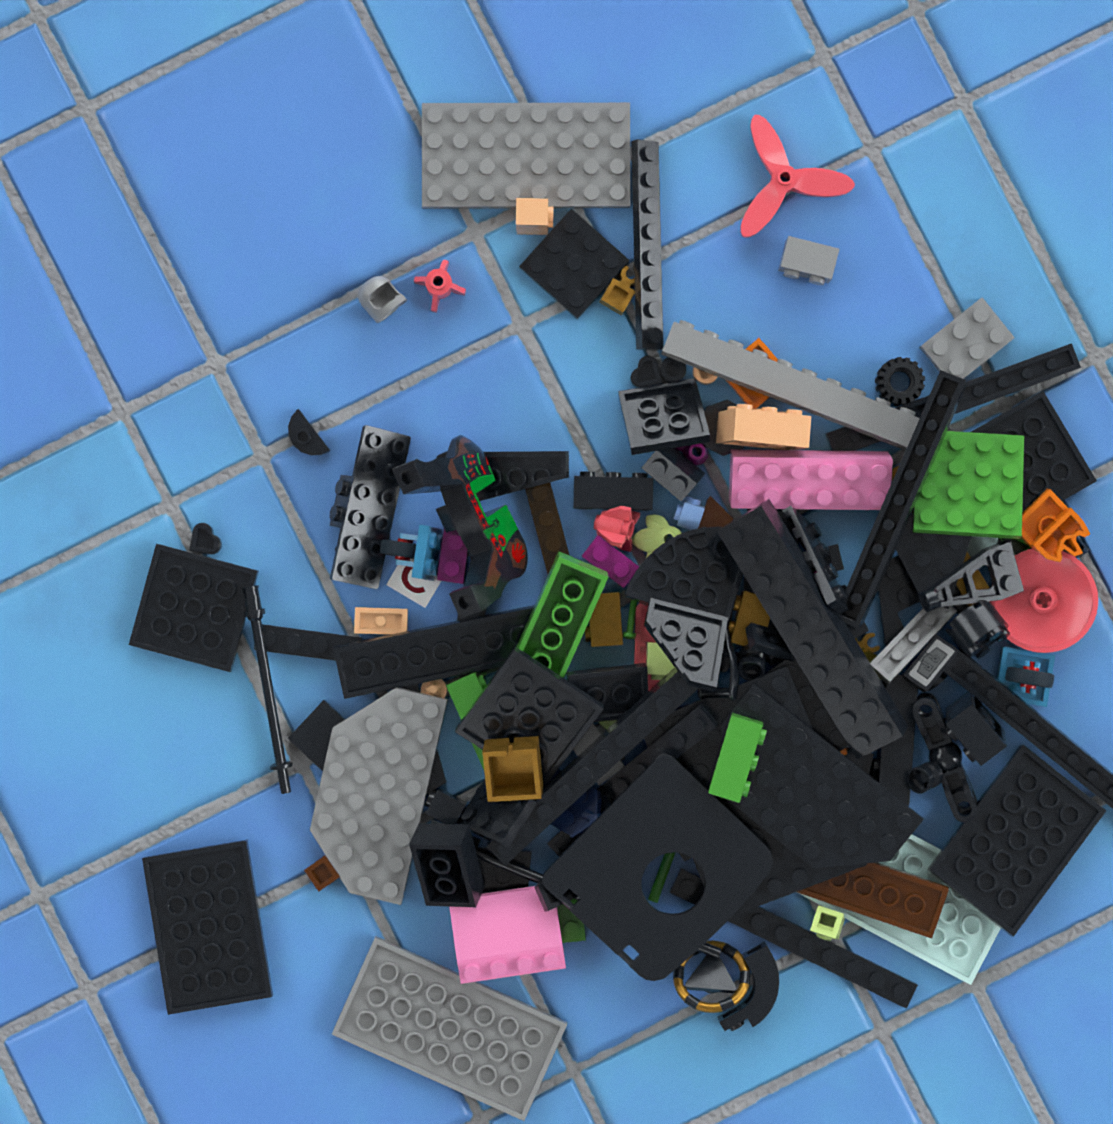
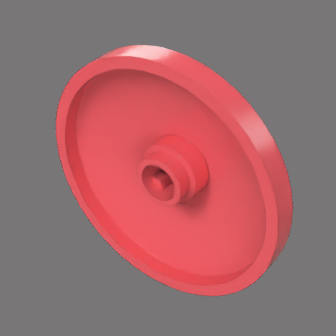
[990,549,1098,653]

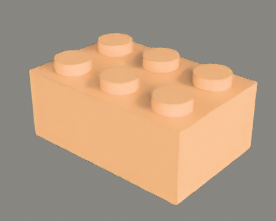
[716,404,811,450]

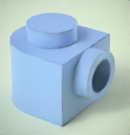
[673,496,705,530]

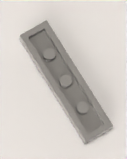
[870,606,957,685]

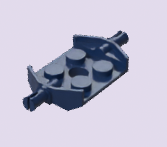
[546,769,602,838]

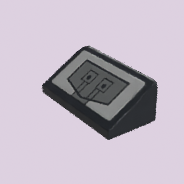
[903,634,960,692]

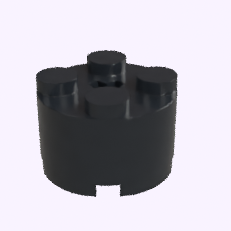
[946,600,1010,659]

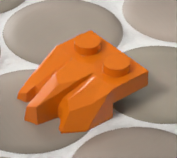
[1021,489,1090,562]

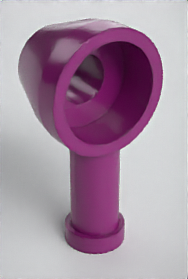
[676,443,709,466]

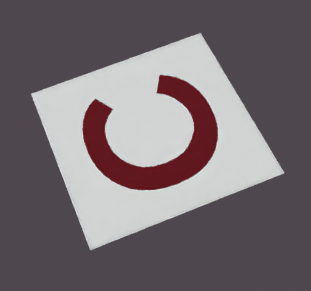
[386,559,441,608]

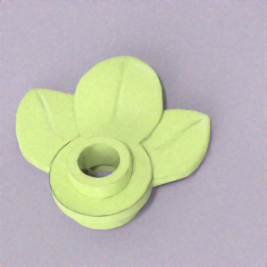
[632,514,682,558]

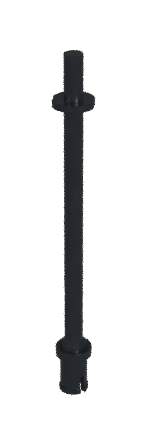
[242,585,293,794]

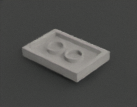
[920,298,1015,379]

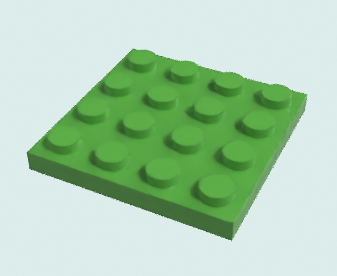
[912,431,1024,539]

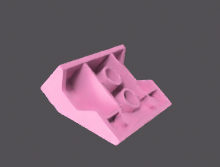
[449,886,566,984]

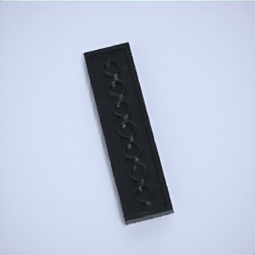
[333,605,535,699]

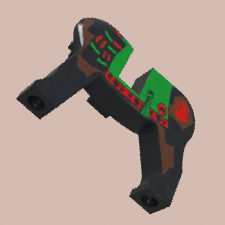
[392,435,528,618]

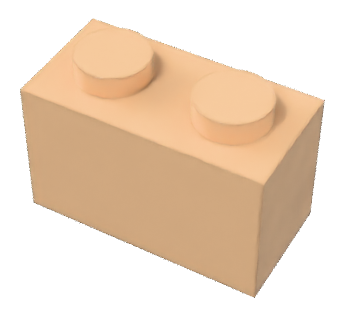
[516,198,554,235]

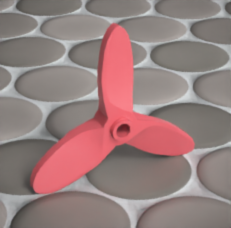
[740,114,855,238]

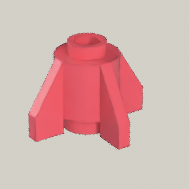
[414,260,466,313]
[594,506,640,552]

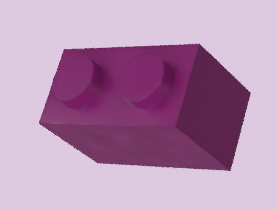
[437,529,468,584]
[581,535,639,588]

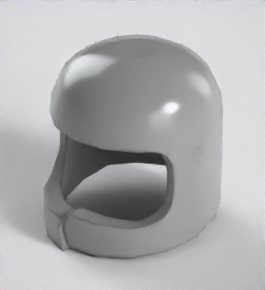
[358,276,407,323]

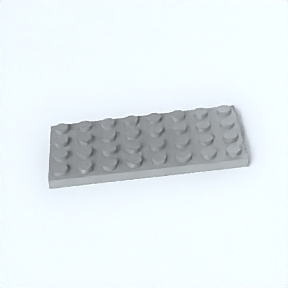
[422,102,630,209]
[332,936,567,1121]

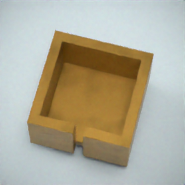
[482,736,543,802]

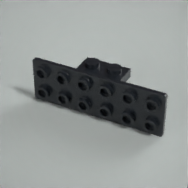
[329,425,411,589]

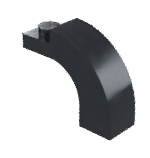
[717,941,779,1031]

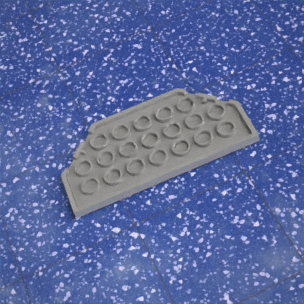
[310,687,448,905]

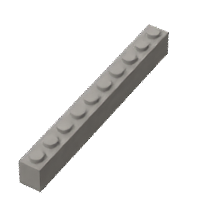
[661,320,920,450]

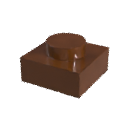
[304,855,340,892]

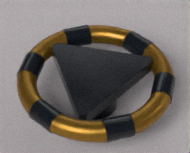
[673,940,750,1013]

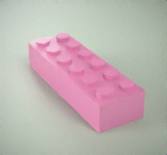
[729,449,893,510]

